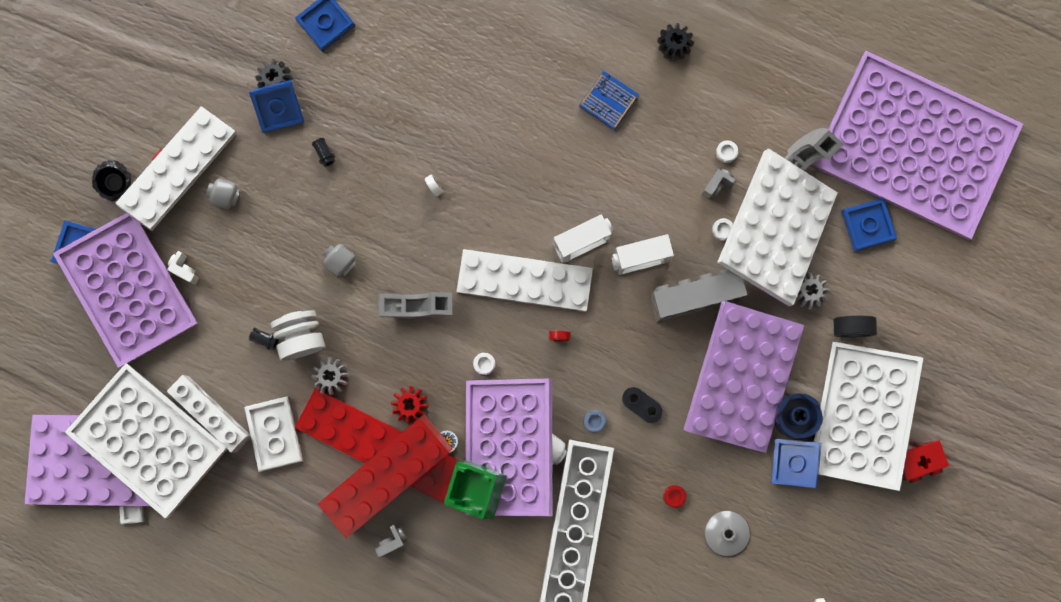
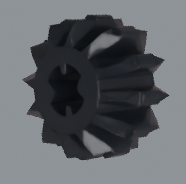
[657,23,694,61]

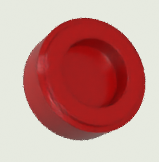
[549,331,571,342]
[663,485,686,508]

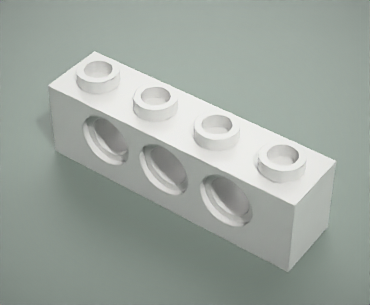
[167,375,251,453]

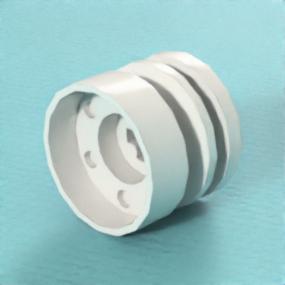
[270,310,326,361]

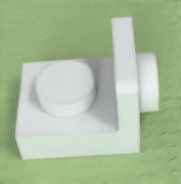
[167,251,199,285]

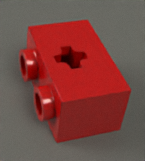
[902,440,949,483]

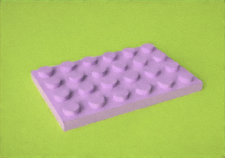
[53,213,198,368]
[683,300,804,453]
[465,378,553,516]
[25,415,150,506]

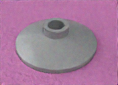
[705,511,750,556]

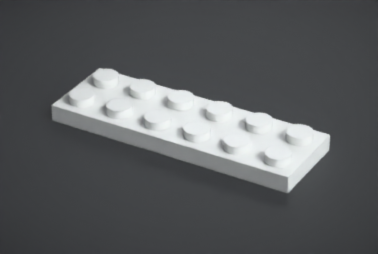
[116,106,236,231]
[457,249,593,312]

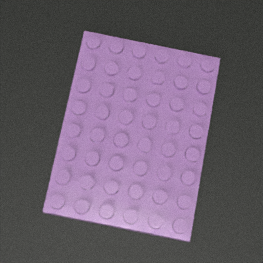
[811,51,1023,240]

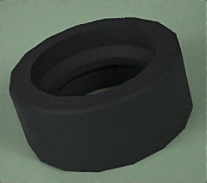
[833,315,877,338]

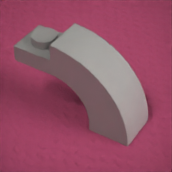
[784,128,844,171]
[378,292,452,319]

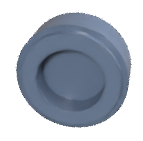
[584,410,606,433]

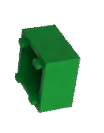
[444,461,507,519]

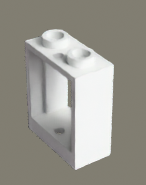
[553,214,613,264]
[611,234,674,275]

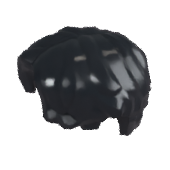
[92,160,131,201]

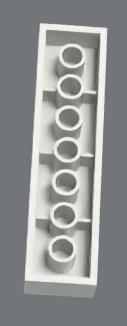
[539,440,614,602]

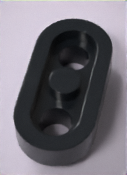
[622,387,662,423]

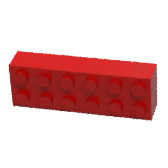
[318,414,453,539]

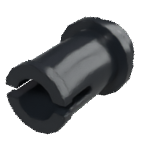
[312,138,335,167]
[249,327,279,350]

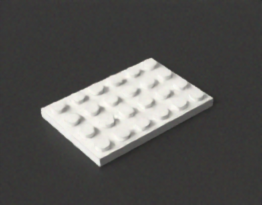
[717,148,838,306]
[814,342,923,491]
[65,363,227,519]

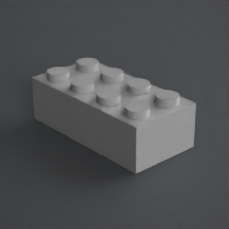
[650,269,747,323]

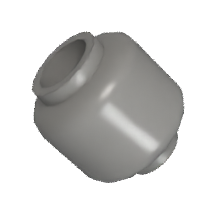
[206,178,240,210]
[323,244,356,276]

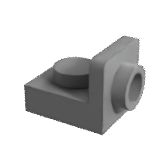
[701,169,736,199]
[375,524,407,557]

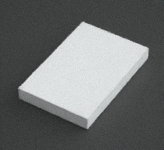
[244,396,303,472]

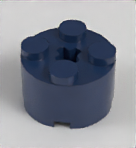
[775,394,823,439]

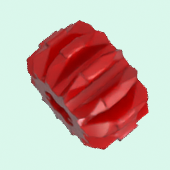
[391,386,429,424]

